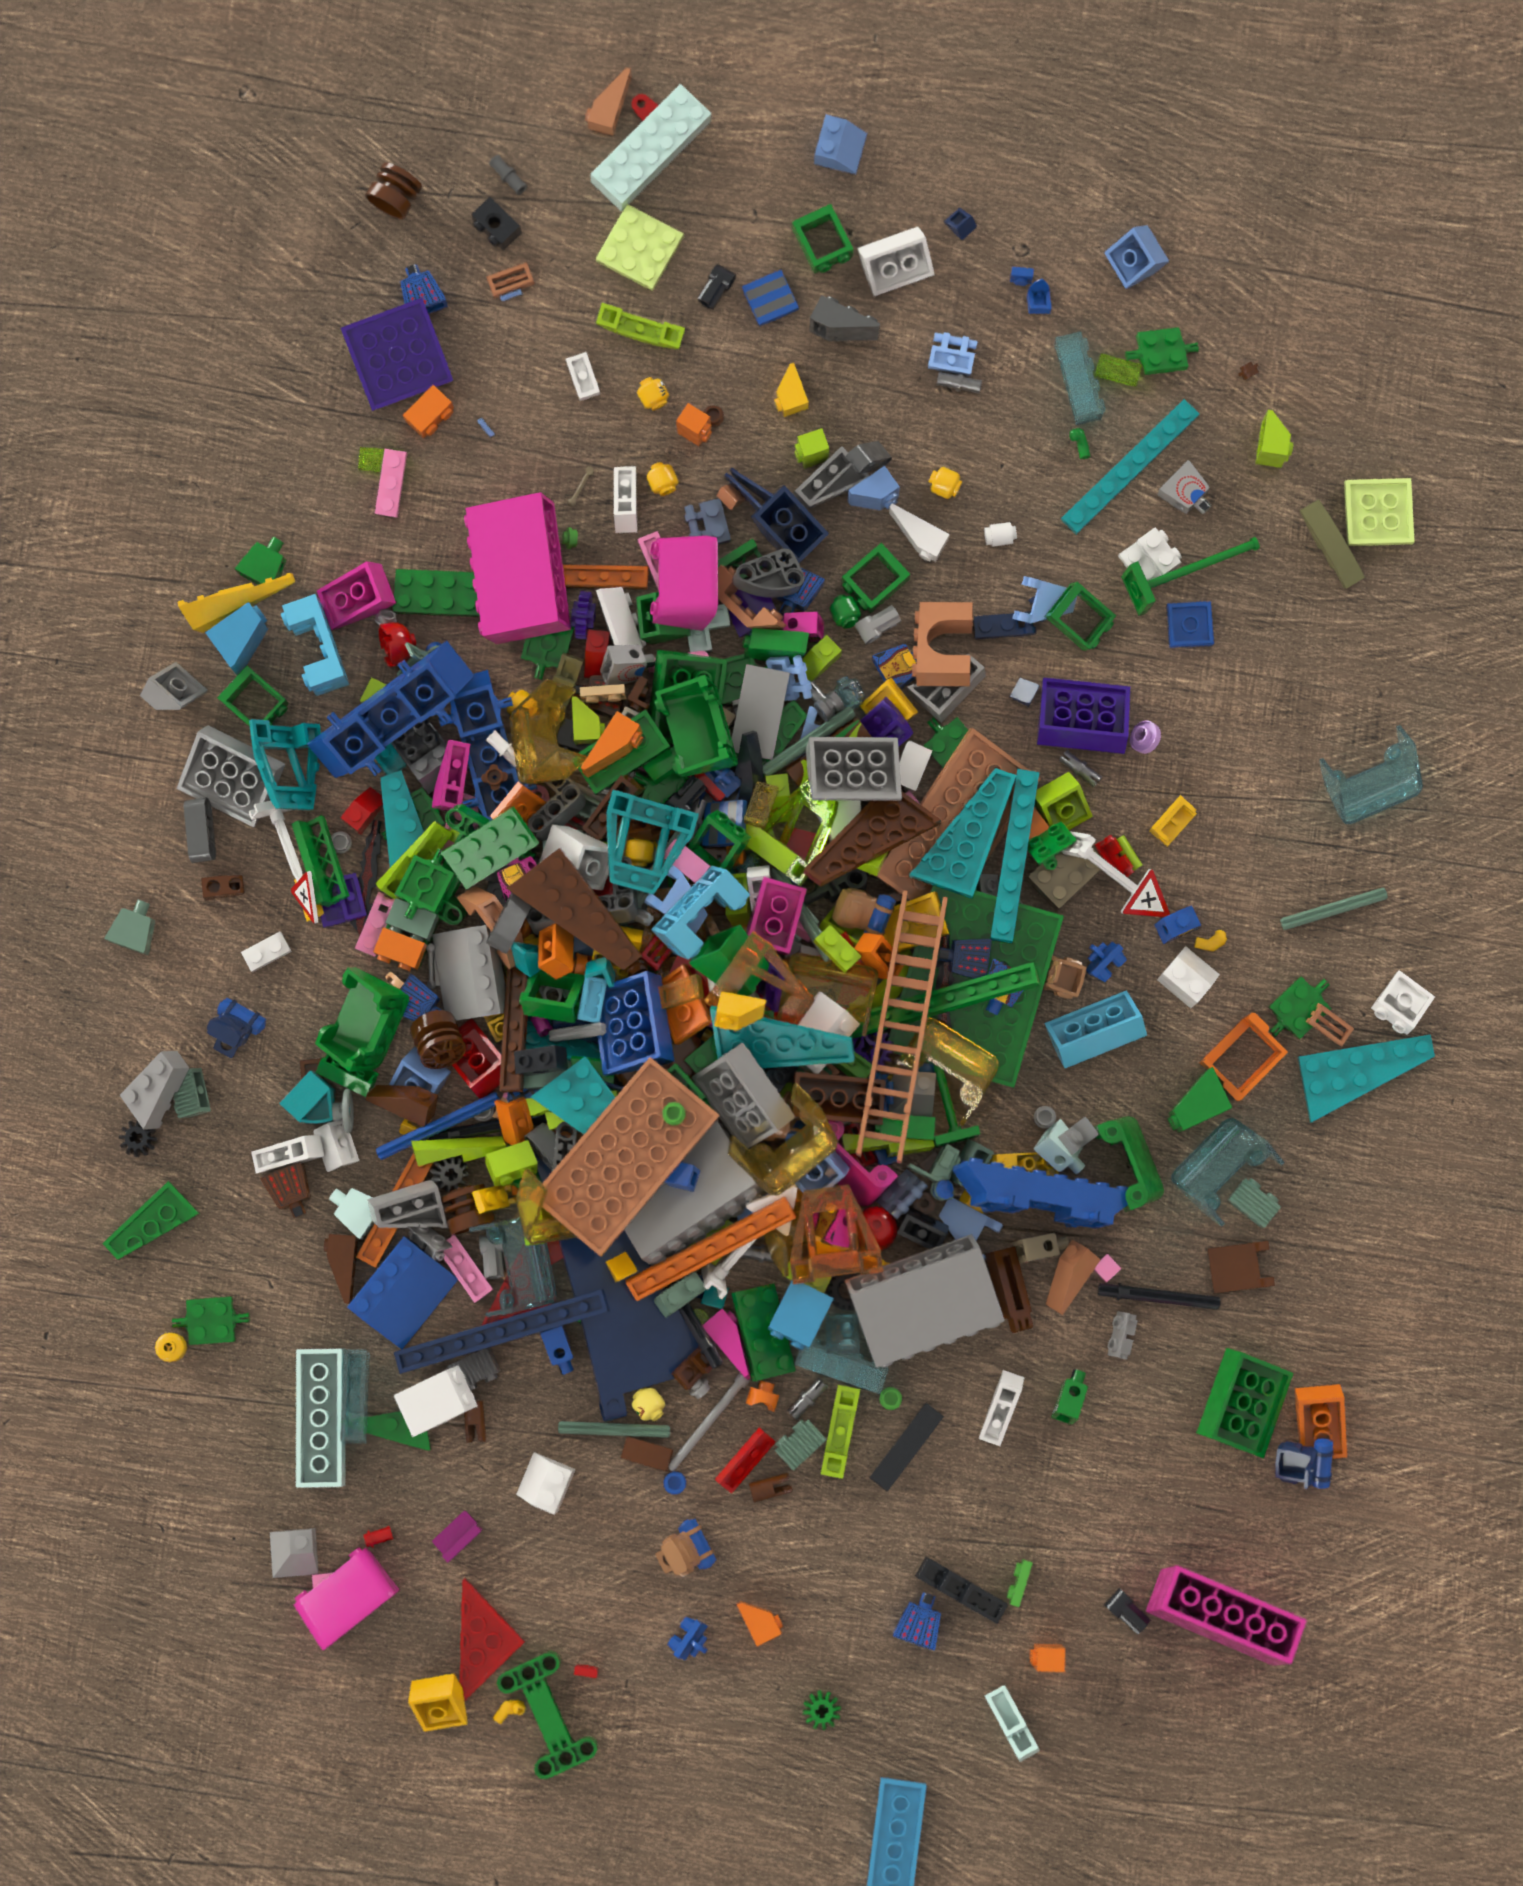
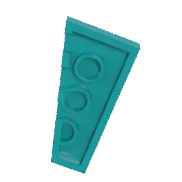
[380,770,424,868]

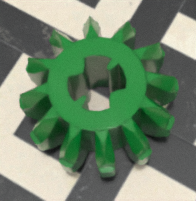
[802,1690,841,1730]

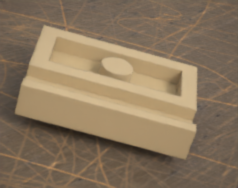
[580,684,626,703]

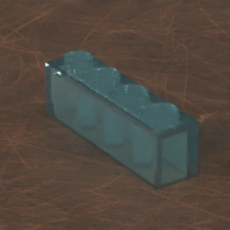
[1054,331,1106,425]
[794,1338,889,1394]
[340,1349,370,1444]

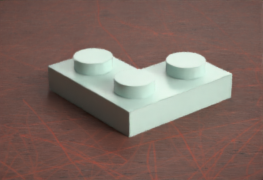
[688,604,730,652]

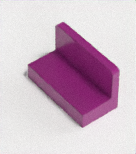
[432,1511,483,1563]

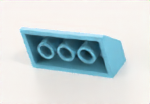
[1044,990,1147,1068]

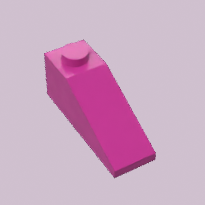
[432,740,471,811]
[702,1309,751,1380]

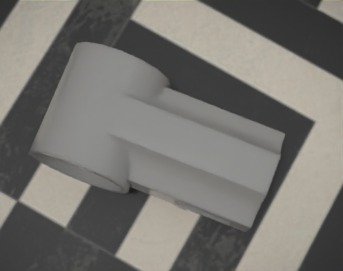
[854,605,901,644]
[479,1233,504,1279]

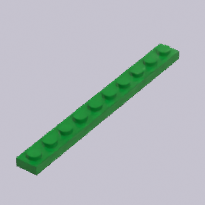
[850,962,1040,1039]

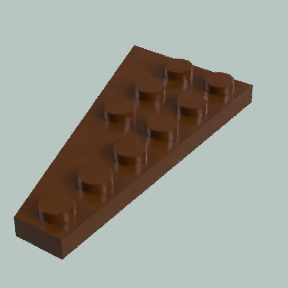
[804,791,941,886]
[506,847,642,970]

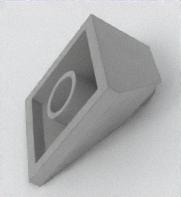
[140,662,208,710]
[889,1072,936,1117]
[270,1528,319,1578]

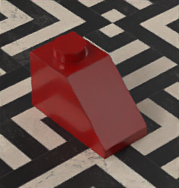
[584,629,611,678]
[340,787,383,835]

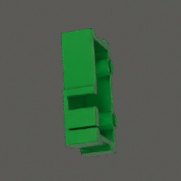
[316,1054,379,1097]

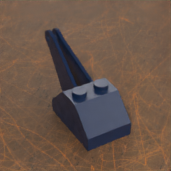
[724,468,829,563]

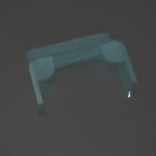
[1319,725,1423,824]
[1171,1118,1285,1227]
[469,1217,557,1317]

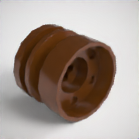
[365,162,422,220]
[410,1010,466,1069]
[441,1184,496,1236]

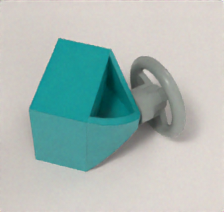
[279,1070,354,1134]

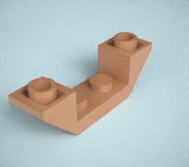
[718,565,786,629]
[457,886,524,969]

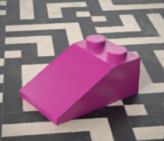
[317,561,396,630]
[746,877,807,955]

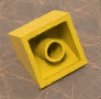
[408,1673,467,1732]

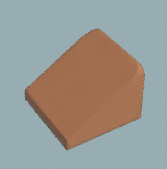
[716,484,746,511]

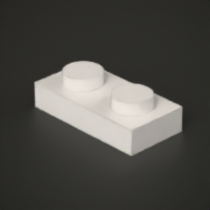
[566,352,600,401]
[241,931,292,973]

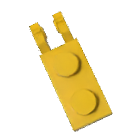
[472,1185,520,1214]

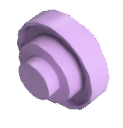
[1130,721,1161,754]

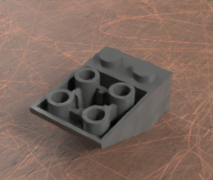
[809,295,880,341]
[391,718,447,794]

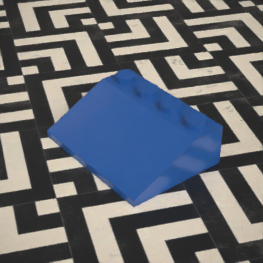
[597,971,674,1076]
[347,1236,458,1349]

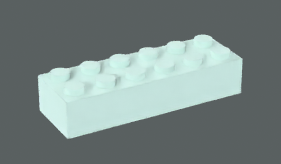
[591,84,712,211]
[296,1349,345,1487]

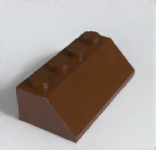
[791,1072,886,1125]

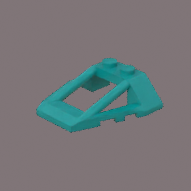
[249,719,321,810]
[607,790,699,895]

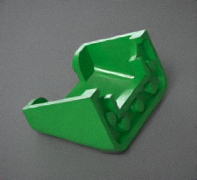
[654,675,738,777]
[315,967,409,1072]
[1094,1116,1164,1213]

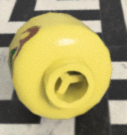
[632,1387,665,1421]

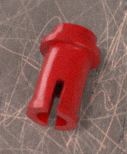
[363,1526,394,1548]

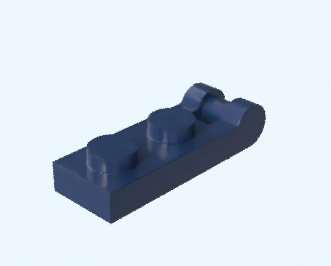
[973,611,1037,640]

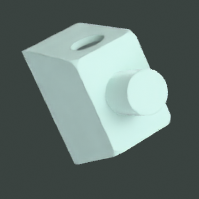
[1034,1119,1085,1174]
[329,1188,374,1240]

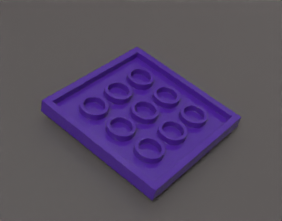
[341,298,454,411]

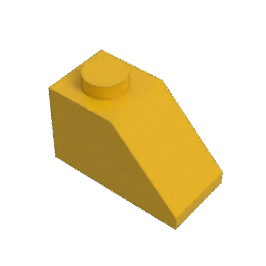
[774,363,809,417]
[714,991,766,1031]

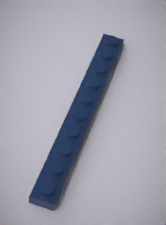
[394,1289,610,1374]

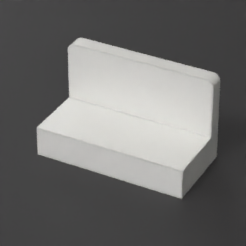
[899,741,932,793]
[313,1119,359,1172]

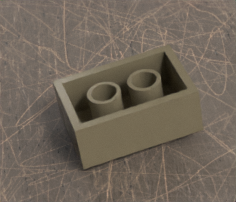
[1026,831,1102,912]

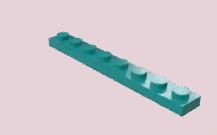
[1061,399,1199,535]
[990,769,1039,943]

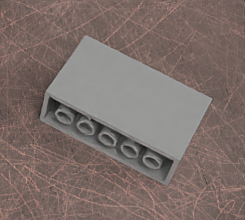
[624,1120,767,1266]
[844,1234,1005,1368]

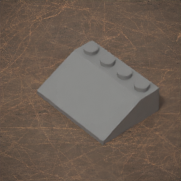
[176,725,285,827]
[806,737,902,801]
[432,925,506,1021]
[691,1043,795,1151]

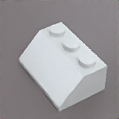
[857,227,935,296]
[596,587,646,653]
[792,991,860,1074]

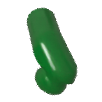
[1069,428,1091,460]

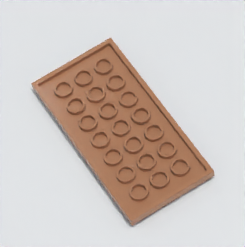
[874,728,1041,901]
[531,1057,720,1257]

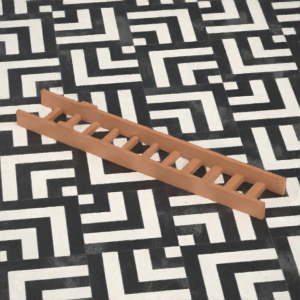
[856,890,948,1164]

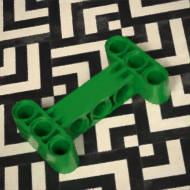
[436,804,490,925]
[497,1651,598,1779]

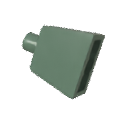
[104,899,155,956]

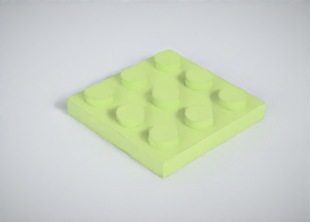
[596,204,684,291]
[1344,478,1414,546]

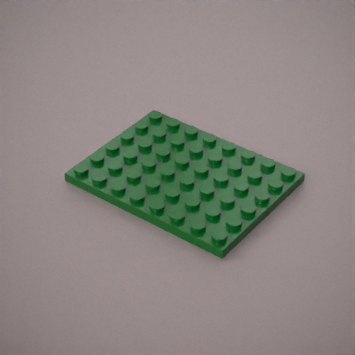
[888,885,1064,1088]

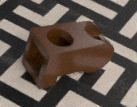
[201,875,245,901]

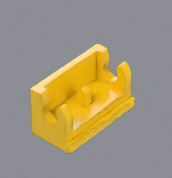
[1149,795,1197,847]

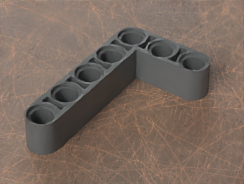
[508,728,586,841]
[526,856,638,935]

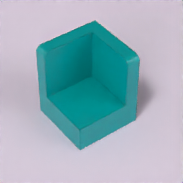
[585,957,616,988]

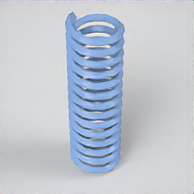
[500,289,523,301]
[477,418,495,437]

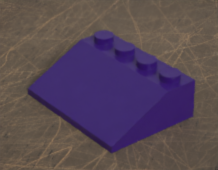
[1037,677,1130,754]

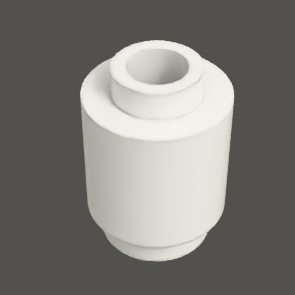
[984,522,1017,547]

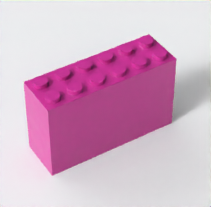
[464,492,571,644]
[1145,1566,1307,1665]

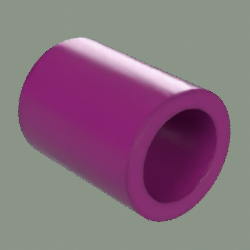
[530,1016,553,1037]

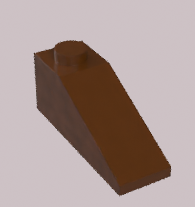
[582,775,645,841]
[365,1085,439,1127]
[324,1234,359,1304]

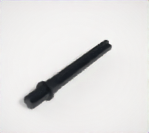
[429,1114,547,1140]
[665,1281,723,1369]
[1097,1282,1221,1310]

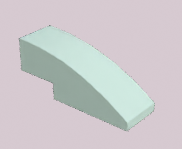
[985,1685,1040,1762]

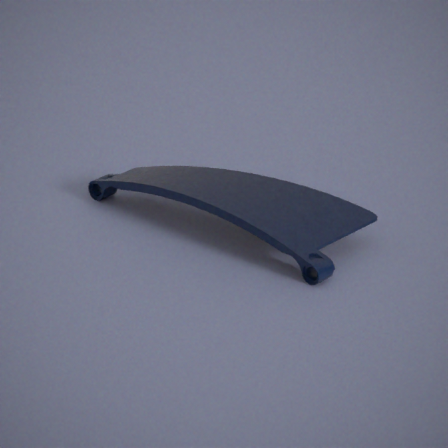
[533,1151,699,1422]

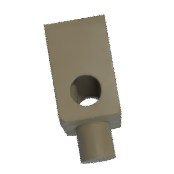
[1012,1233,1069,1264]

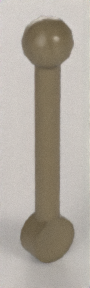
[568,466,594,507]

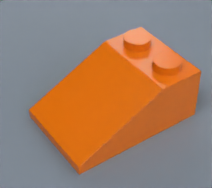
[581,711,643,778]
[1295,1384,1347,1459]

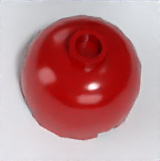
[378,622,416,667]
[853,1206,898,1252]

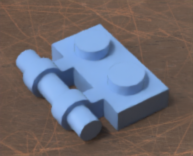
[928,332,977,377]
[766,655,812,701]

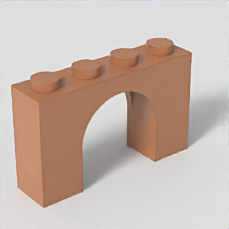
[912,602,973,686]

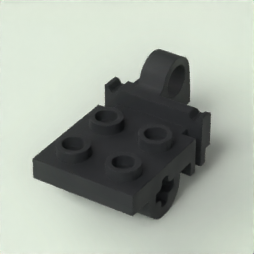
[798,868,871,906]

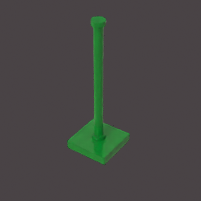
[1121,537,1260,616]
[921,1017,980,1147]

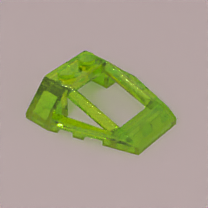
[757,780,839,886]

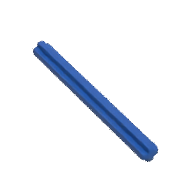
[376,1092,500,1160]

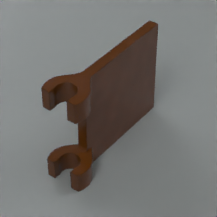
[1208,1241,1275,1293]

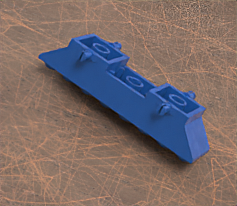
[307,641,474,778]
[438,670,538,820]
[952,1158,1129,1229]

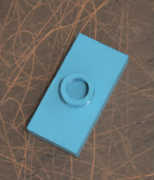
[577,976,607,1023]

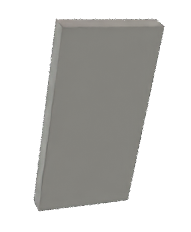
[732,664,790,760]

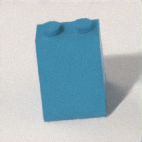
[205,602,268,675]
[768,1278,834,1351]

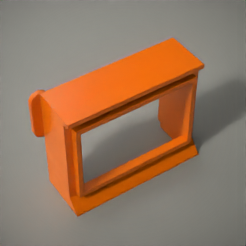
[1199,1013,1288,1101]

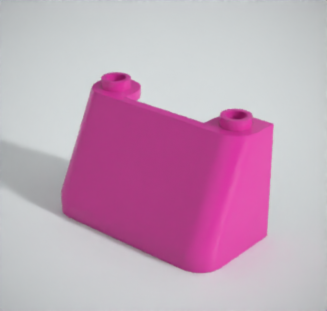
[650,536,718,631]
[806,1120,898,1207]
[294,1547,400,1651]

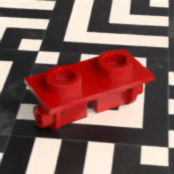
[1094,835,1134,878]

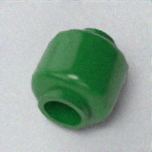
[829,594,861,629]

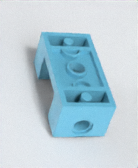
[281,594,350,696]
[651,866,750,960]

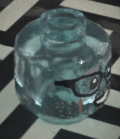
[833,676,865,709]

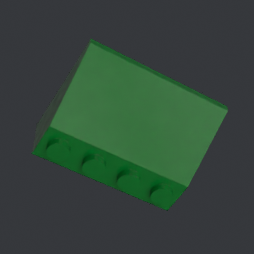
[649,650,727,743]
[1196,1348,1294,1459]

